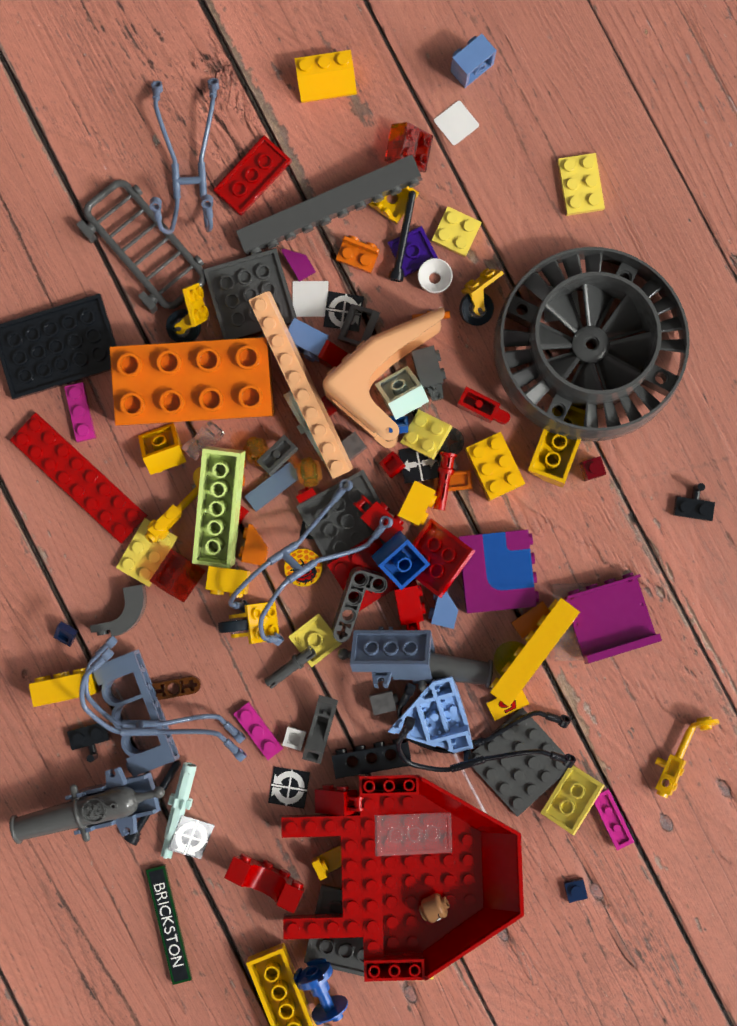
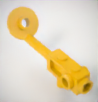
[145,466,201,543]
[655,717,719,798]

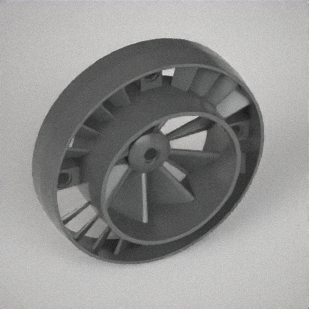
[493,247,690,441]

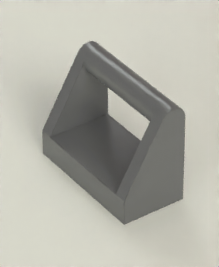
[337,304,380,347]
[257,435,299,476]

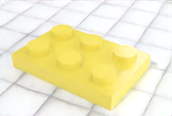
[558,153,605,216]
[116,518,179,587]
[541,765,605,835]

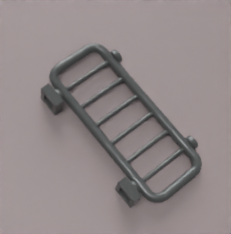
[76,179,206,314]

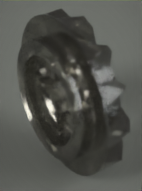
[438,427,464,456]

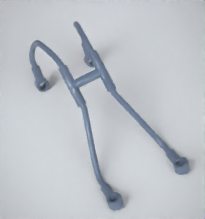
[149,78,220,234]
[228,479,393,646]
[79,635,247,762]

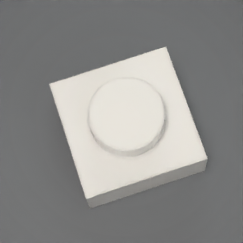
[282,726,306,751]

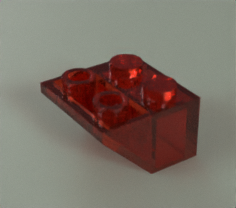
[384,122,433,172]
[150,549,206,602]

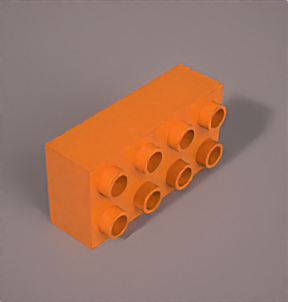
[110,337,275,426]

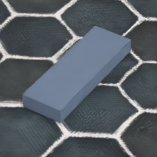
[244,462,301,512]

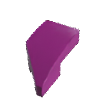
[280,248,316,282]

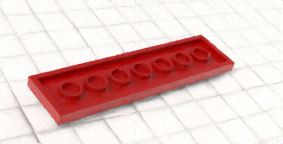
[10,412,148,544]

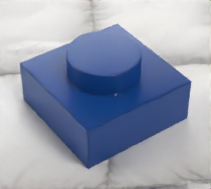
[389,416,408,434]

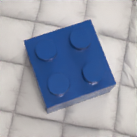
[371,531,430,590]

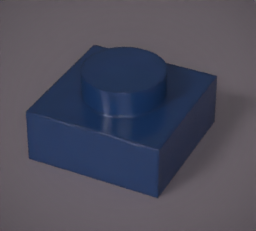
[53,621,78,647]
[563,878,588,903]

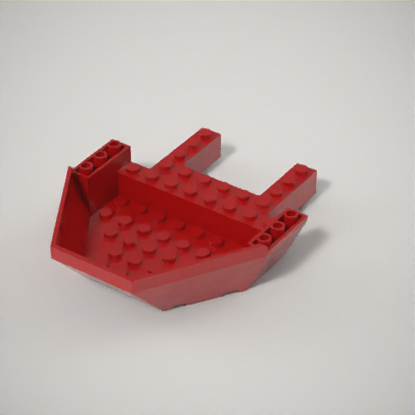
[281,775,524,982]

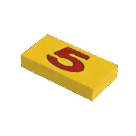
[486,690,529,721]

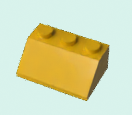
[294,50,357,103]

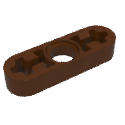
[152,676,201,700]

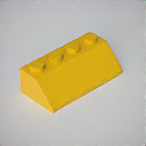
[528,406,585,488]

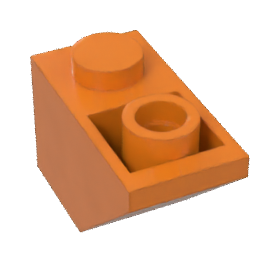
[239,524,269,566]

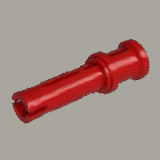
[433,451,457,511]

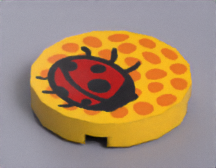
[284,549,323,587]

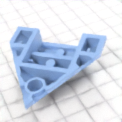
[388,676,473,753]

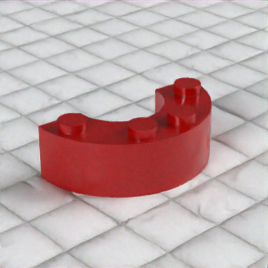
[224,853,304,914]

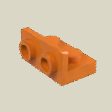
[336,235,379,274]

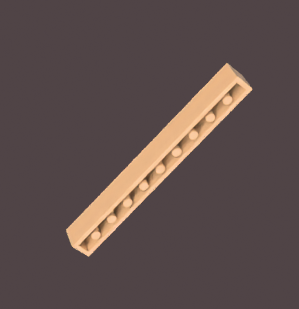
[248,291,353,479]

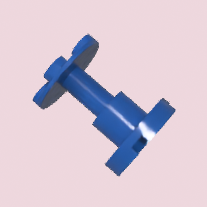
[293,958,348,1025]

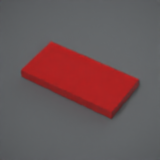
[213,135,292,216]

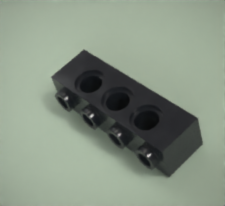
[332,738,411,779]

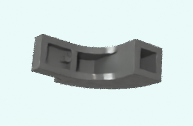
[90,584,147,637]
[302,695,338,764]

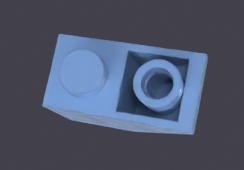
[428,591,458,629]

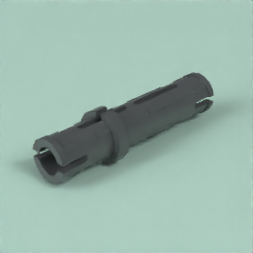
[265,646,317,689]

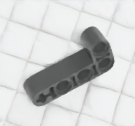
[331,566,387,642]

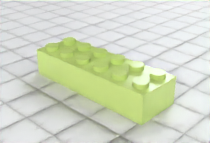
[192,446,246,569]

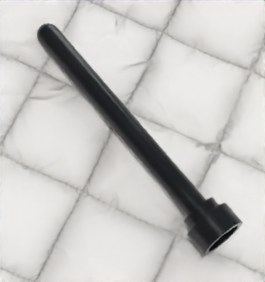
[388,190,416,282]
[123,760,181,846]

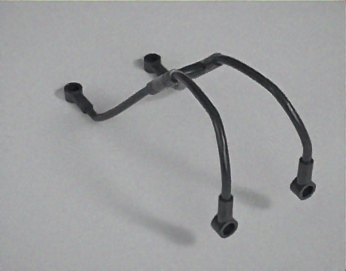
[396,683,576,773]

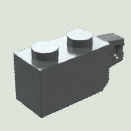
[411,345,446,402]

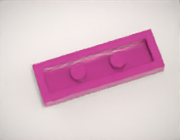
[64,382,96,443]
[233,702,284,760]
[594,788,634,850]

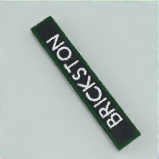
[146,864,192,985]

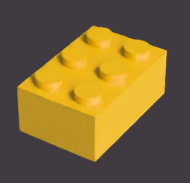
[465,432,525,501]
[29,667,99,707]

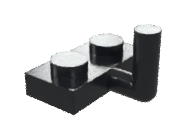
[673,483,715,521]
[67,721,110,762]

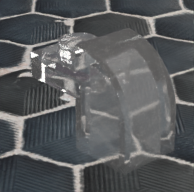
[182,421,225,461]

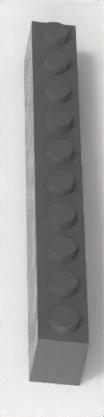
[236,154,422,256]

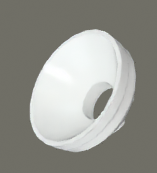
[418,258,453,294]

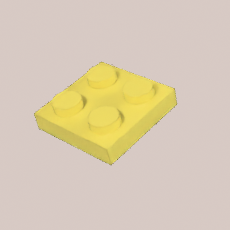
[431,206,482,258]
[400,409,452,460]
[289,613,342,667]

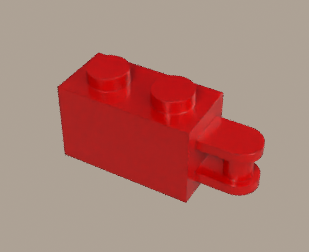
[456,386,510,425]
[353,494,404,543]
[393,579,426,630]
[315,784,364,816]

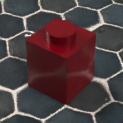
[579,456,606,481]

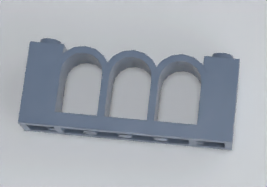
[92,649,180,776]

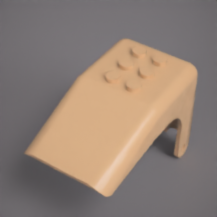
[322,307,445,448]

